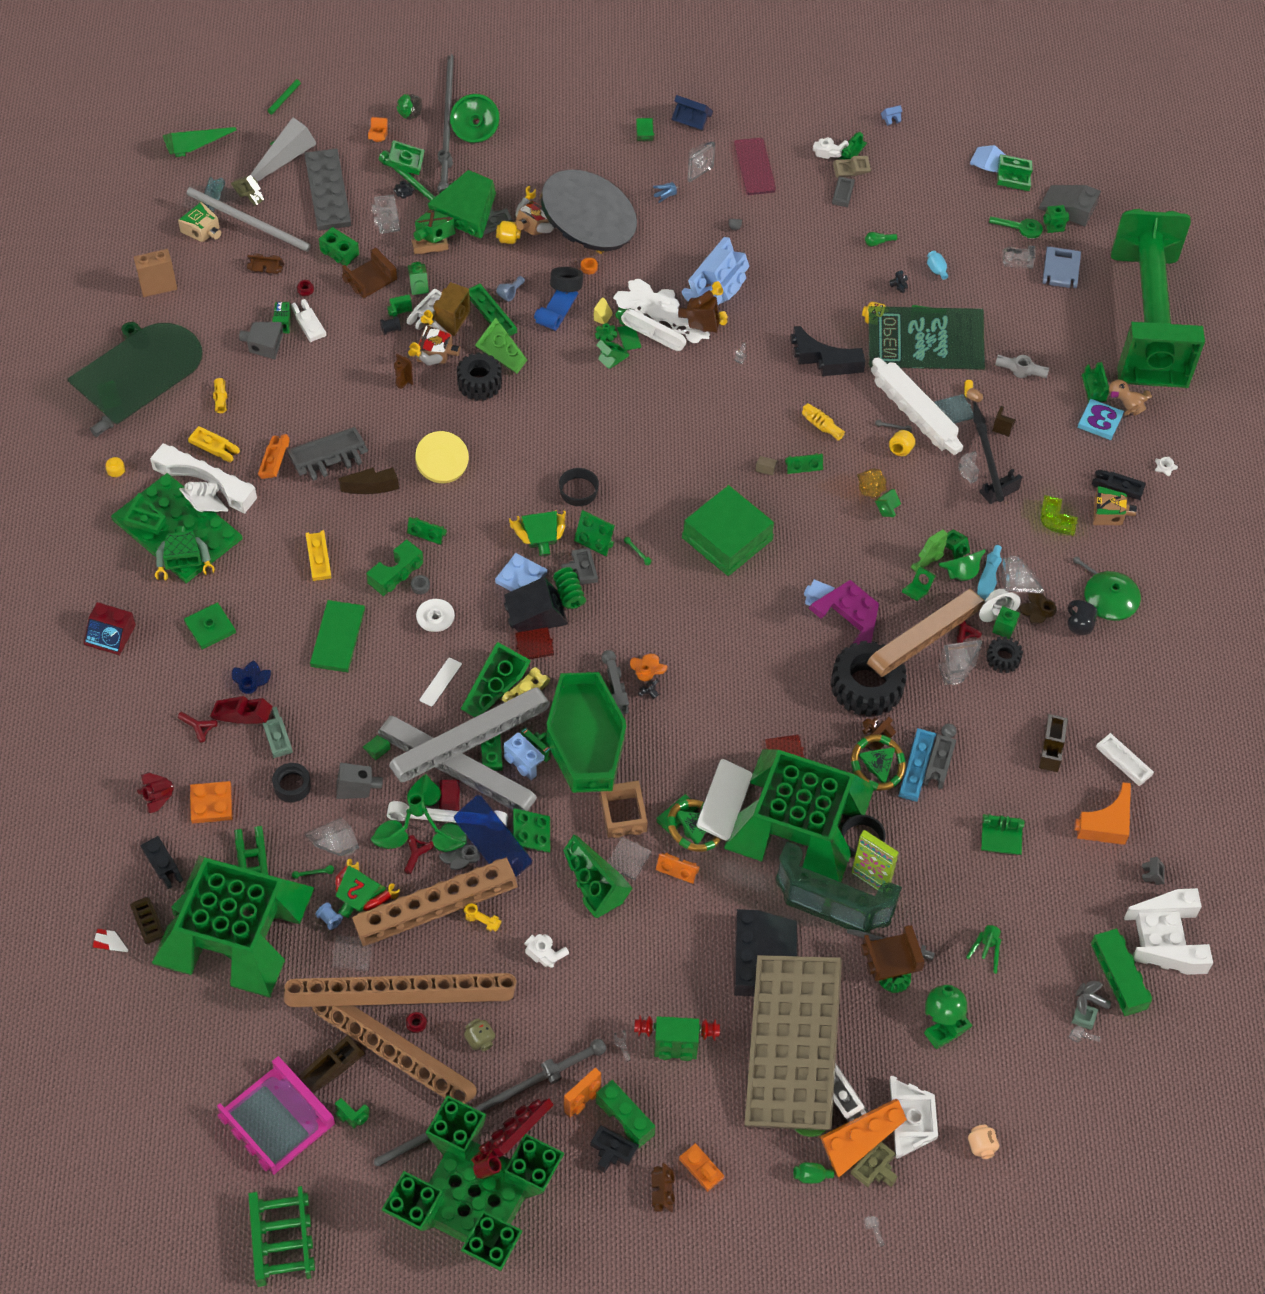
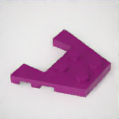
[808,580,879,644]

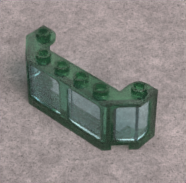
[775,842,902,933]

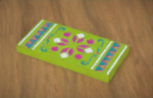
[852,830,899,895]

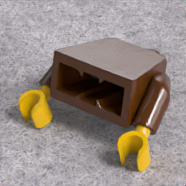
[678,281,728,333]

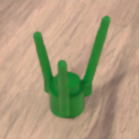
[966,925,1002,974]

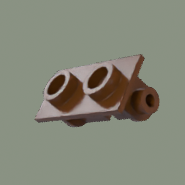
[247,253,285,274]
[394,354,413,389]
[651,1163,675,1212]

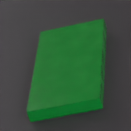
[310,600,365,672]

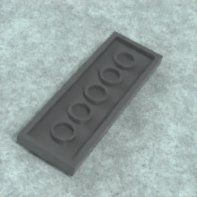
[304,149,351,231]

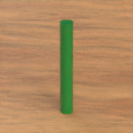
[267,79,301,115]

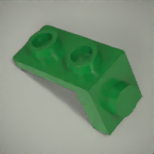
[408,262,429,295]

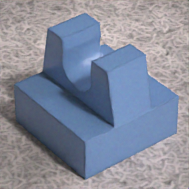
[881,105,902,126]

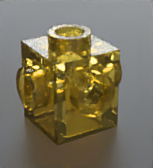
[857,468,887,498]

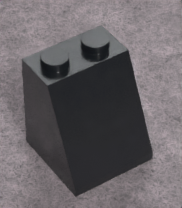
[504,577,568,634]

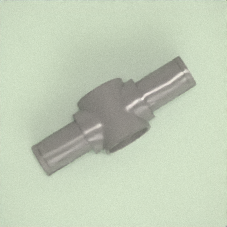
[995,355,1049,379]

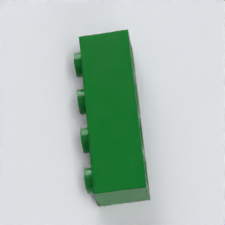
[1091,928,1152,1017]

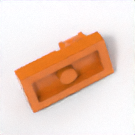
[679,1143,724,1192]

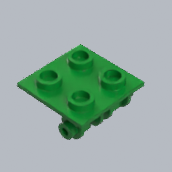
[574,510,615,556]
[513,808,550,853]
[981,814,1025,855]

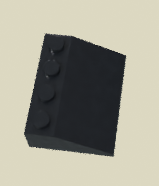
[734,909,797,997]

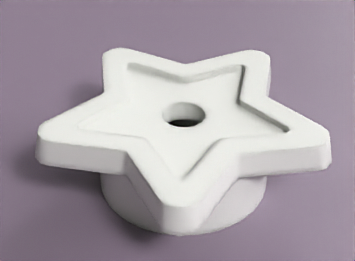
[1155,457,1178,476]

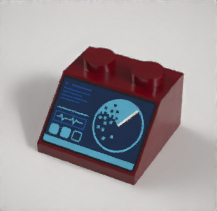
[84,602,136,656]

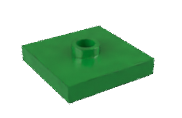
[387,140,425,175]
[184,602,236,650]

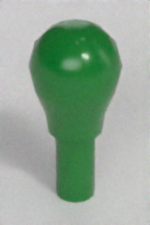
[865,232,897,247]

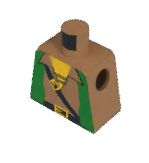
[1093,486,1137,525]

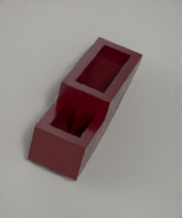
[210,696,273,724]

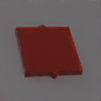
[515,627,554,659]
[765,734,804,758]

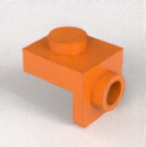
[368,117,388,142]

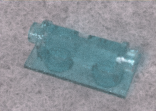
[202,177,225,212]

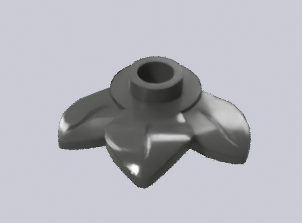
[439,842,480,870]

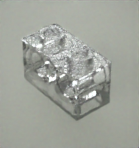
[371,195,400,234]

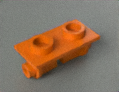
[656,852,700,884]

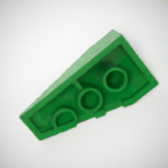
[163,127,236,157]
[460,642,531,718]
[563,834,633,918]

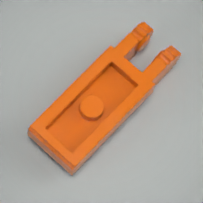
[258,434,290,479]

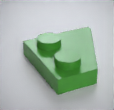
[911,529,948,573]

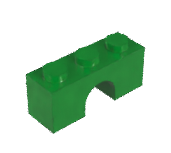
[366,539,423,596]
[596,1080,656,1148]

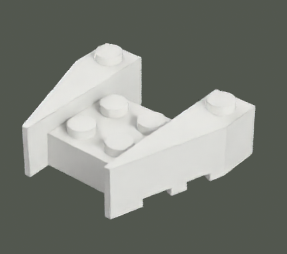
[1124,888,1213,975]

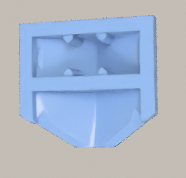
[970,145,1005,172]

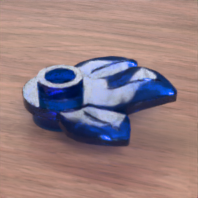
[232,660,271,694]

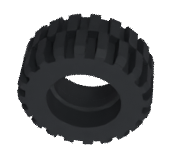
[831,641,907,717]

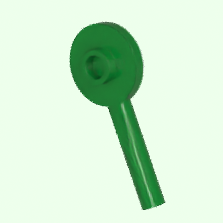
[989,216,1043,239]

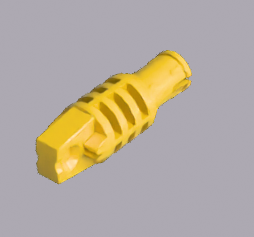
[802,403,845,441]

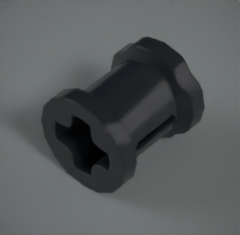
[380,316,401,335]

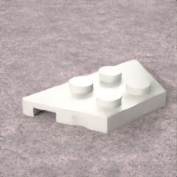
[889,1076,938,1158]

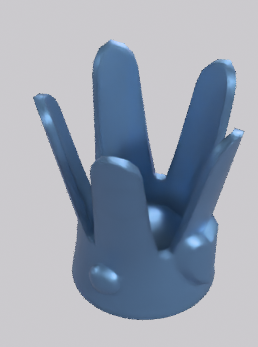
[653,182,678,203]

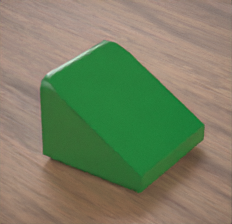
[363,735,391,760]

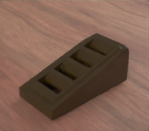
[130,896,164,944]

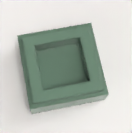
[1071,1005,1098,1030]

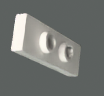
[1096,733,1154,786]

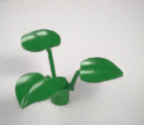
[370,774,467,852]

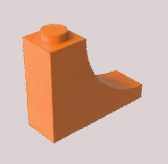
[1074,782,1131,845]

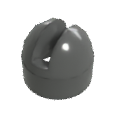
[728,219,742,231]

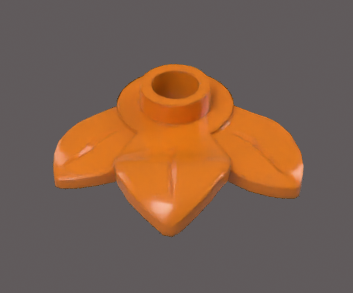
[630,654,668,681]

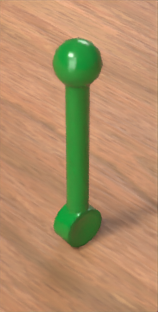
[624,537,651,565]
[291,865,334,879]

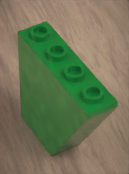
[428,170,496,239]

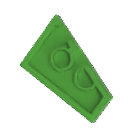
[475,318,527,374]

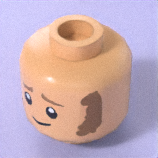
[968,1125,999,1159]

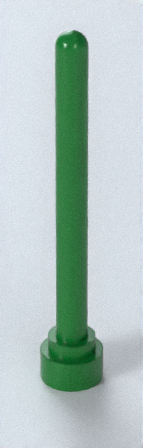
[378,150,435,201]

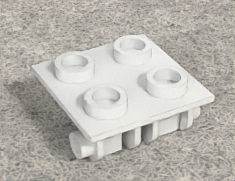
[179,482,228,512]

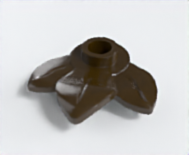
[1018,591,1057,624]

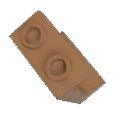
[133,249,177,297]

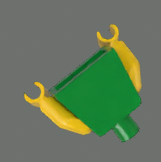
[509,510,566,557]

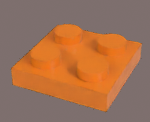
[190,781,232,824]
[564,1067,601,1117]

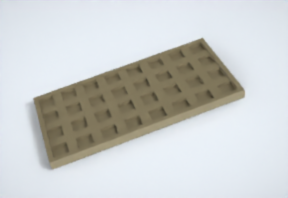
[745,955,842,1131]

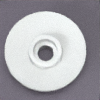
[416,599,455,632]

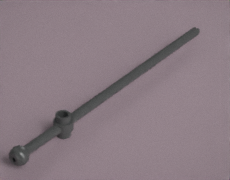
[437,54,454,193]
[374,1039,606,1166]

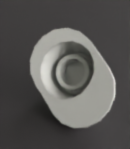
[979,589,1020,622]

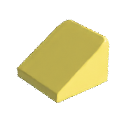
[594,297,613,324]

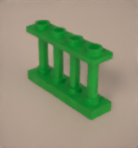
[248,1186,315,1287]

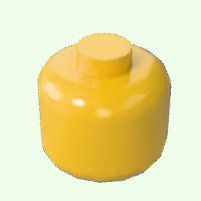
[105,457,125,477]

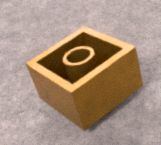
[433,282,470,336]

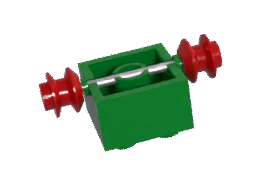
[634,1015,720,1061]

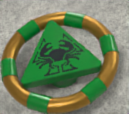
[851,734,906,791]
[667,799,721,852]

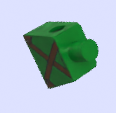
[413,209,456,243]

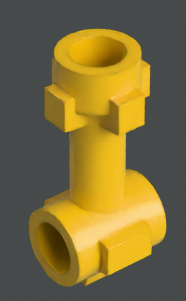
[464,903,501,932]

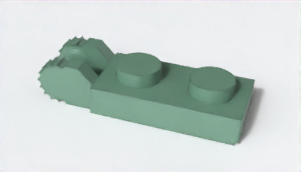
[263,707,293,758]

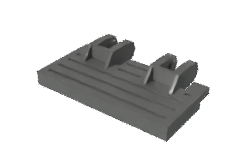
[287,427,368,481]

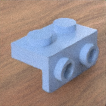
[504,733,545,780]

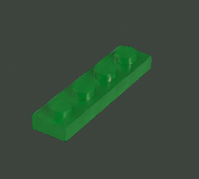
[469,283,517,336]

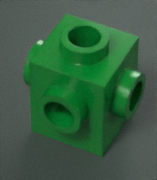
[1043,205,1069,233]

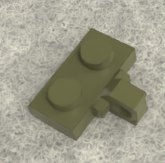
[231,175,264,206]
[851,1142,898,1188]

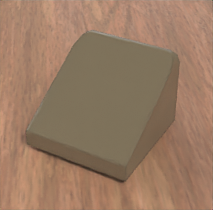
[755,456,778,476]

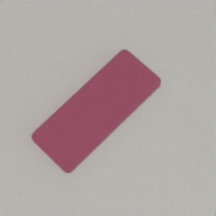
[734,138,776,195]

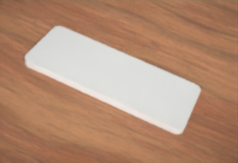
[696,759,752,841]

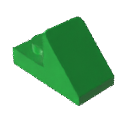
[596,340,630,369]

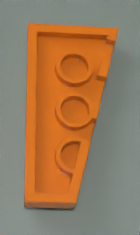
[820,1099,907,1177]

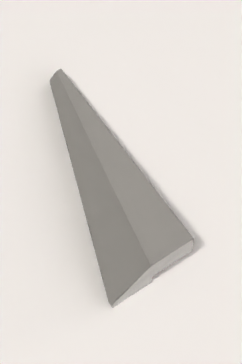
[250,117,316,181]

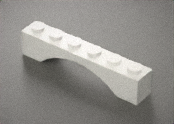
[150,443,257,514]

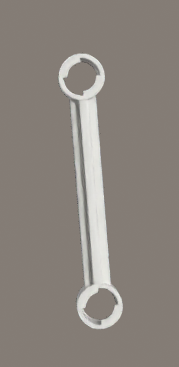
[387,801,508,831]

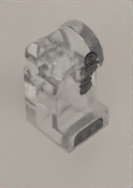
[1002,246,1035,269]

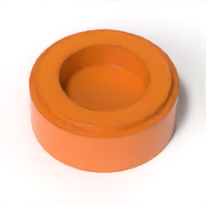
[581,258,598,274]

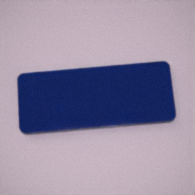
[454,795,533,877]

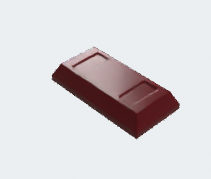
[439,780,460,811]

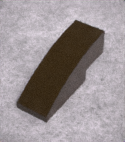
[338,467,399,494]
[1039,714,1068,773]
[298,1035,366,1093]

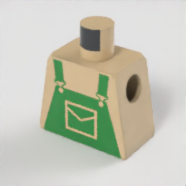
[178,202,221,242]

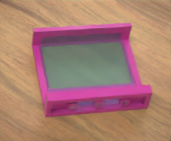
[217,1056,335,1175]

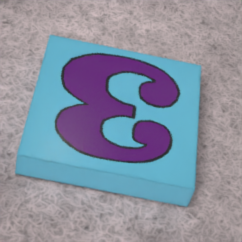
[1077,399,1124,440]

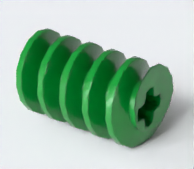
[553,567,586,609]

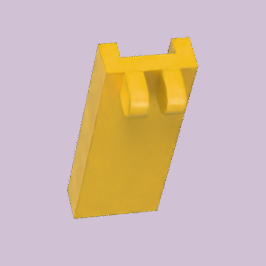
[305,530,332,581]

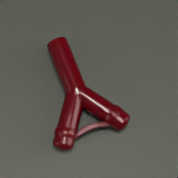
[956,621,982,644]
[178,712,218,743]
[404,835,434,874]

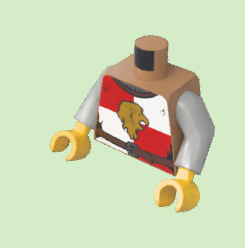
[515,186,554,235]
[408,310,460,366]

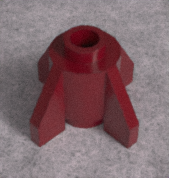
[137,772,174,813]

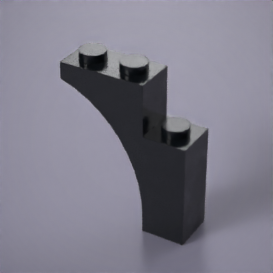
[790,326,866,376]

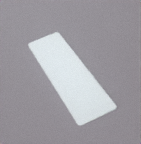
[419,658,462,707]

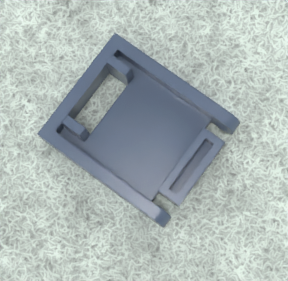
[1042,246,1081,288]

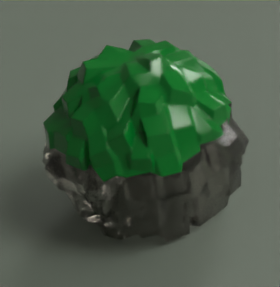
[397,94,422,120]

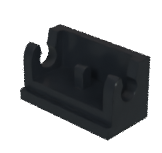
[979,469,1022,505]

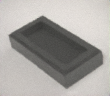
[832,177,855,207]

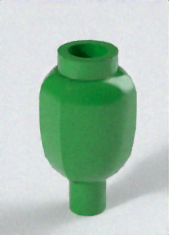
[793,1162,834,1184]

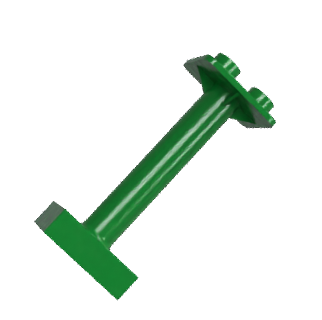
[1111,209,1205,388]

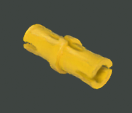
[213,378,227,413]

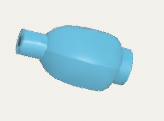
[927,251,948,280]

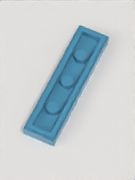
[898,728,936,802]

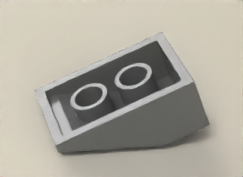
[1039,185,1101,226]

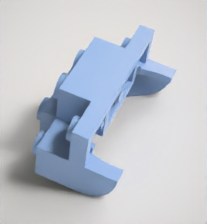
[682,237,749,305]

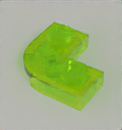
[1040,495,1078,536]

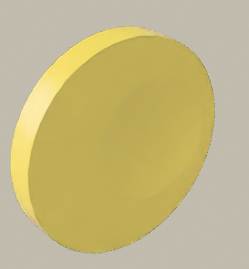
[415,431,469,483]

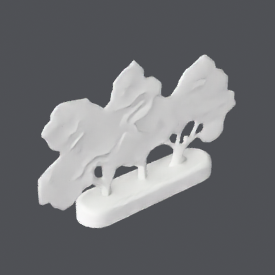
[613,279,710,351]

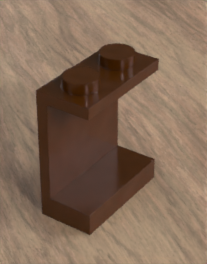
[342,248,397,299]
[861,925,925,981]

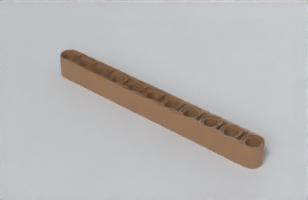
[284,973,516,1007]

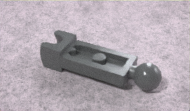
[601,650,629,715]
[924,723,957,789]

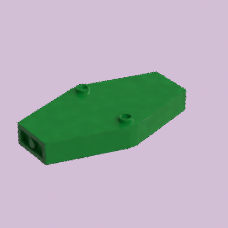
[546,672,626,793]

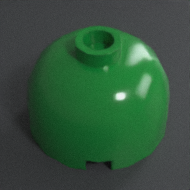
[925,984,968,1025]

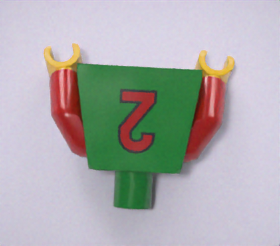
[336,859,400,919]

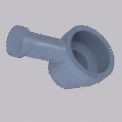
[497,276,525,301]

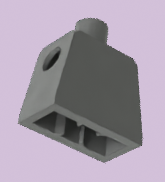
[239,322,283,359]
[336,763,383,799]

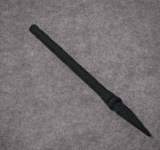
[973,402,1004,502]

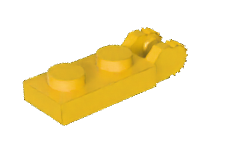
[188,426,240,463]

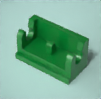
[1081,362,1109,402]

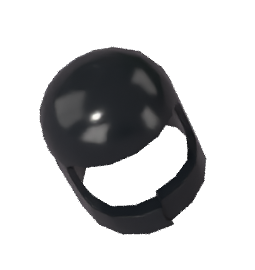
[1067,600,1098,636]

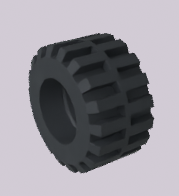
[457,352,502,401]

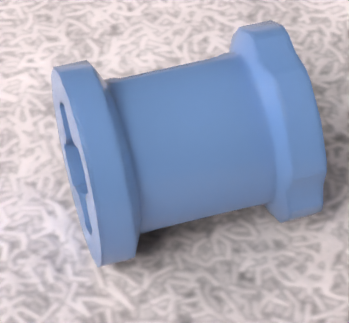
[315,903,343,930]

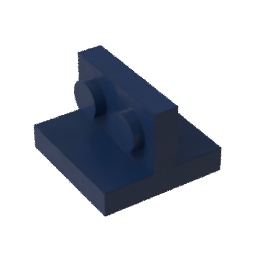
[671,95,713,131]

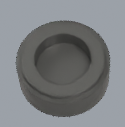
[411,575,430,594]

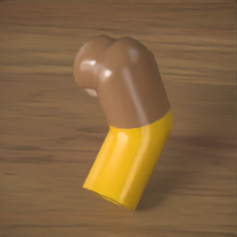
[964,380,983,402]

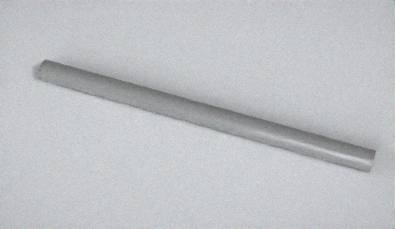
[186,187,311,252]

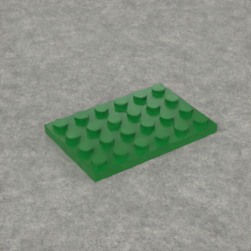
[111,473,243,584]

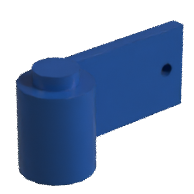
[534,290,578,331]

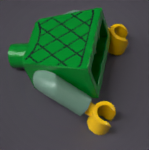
[155,526,214,580]

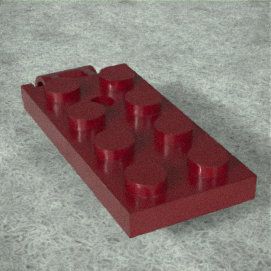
[471,1098,554,1179]

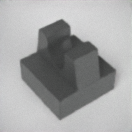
[1142,857,1165,885]

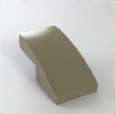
[833,156,871,178]

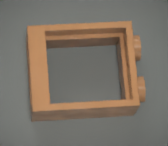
[599,781,648,838]

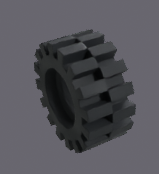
[986,636,1023,673]

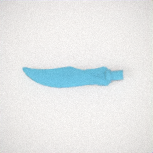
[977,545,1002,600]

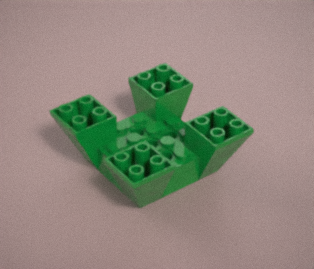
[724,749,874,888]
[152,855,314,998]
[381,1095,564,1271]

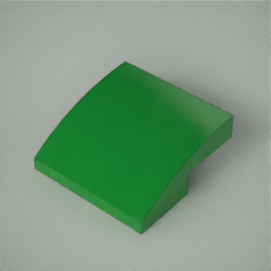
[997,154,1033,191]

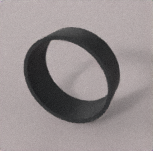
[559,468,599,506]
[842,815,886,857]

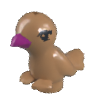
[1109,379,1152,416]

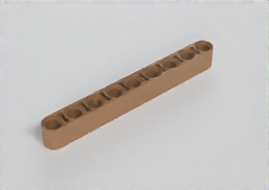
[867,589,985,677]
[312,1005,477,1104]

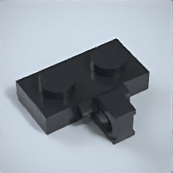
[590,1125,639,1173]

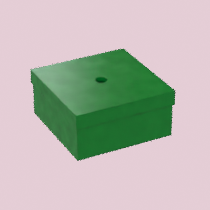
[682,485,774,576]

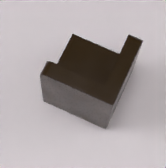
[992,406,1016,437]

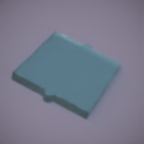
[934,394,974,424]

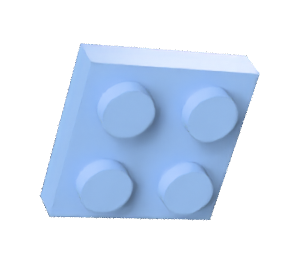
[495,553,547,591]

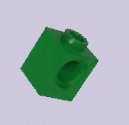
[992,606,1020,639]

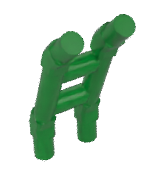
[234,826,269,875]

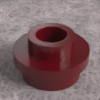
[297,280,314,296]
[406,1012,427,1033]

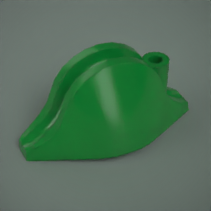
[938,549,986,581]

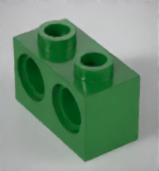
[319,227,360,266]

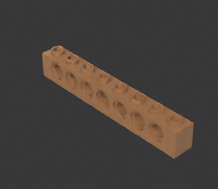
[352,858,518,947]

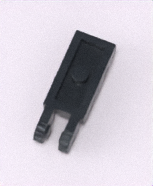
[1092,470,1146,500]
[140,836,184,889]

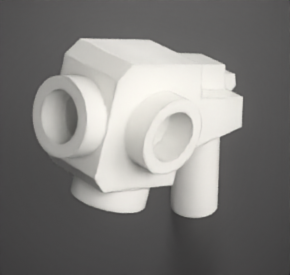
[813,137,849,159]
[524,934,569,968]

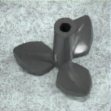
[1076,981,1111,1015]

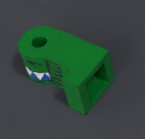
[272,302,291,333]

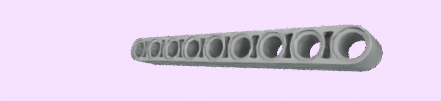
[389,687,550,782]
[378,716,537,811]

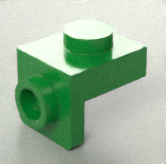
[387,294,412,318]
[335,1098,370,1129]

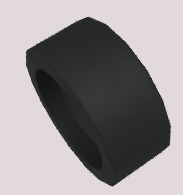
[550,267,583,292]
[272,762,311,803]

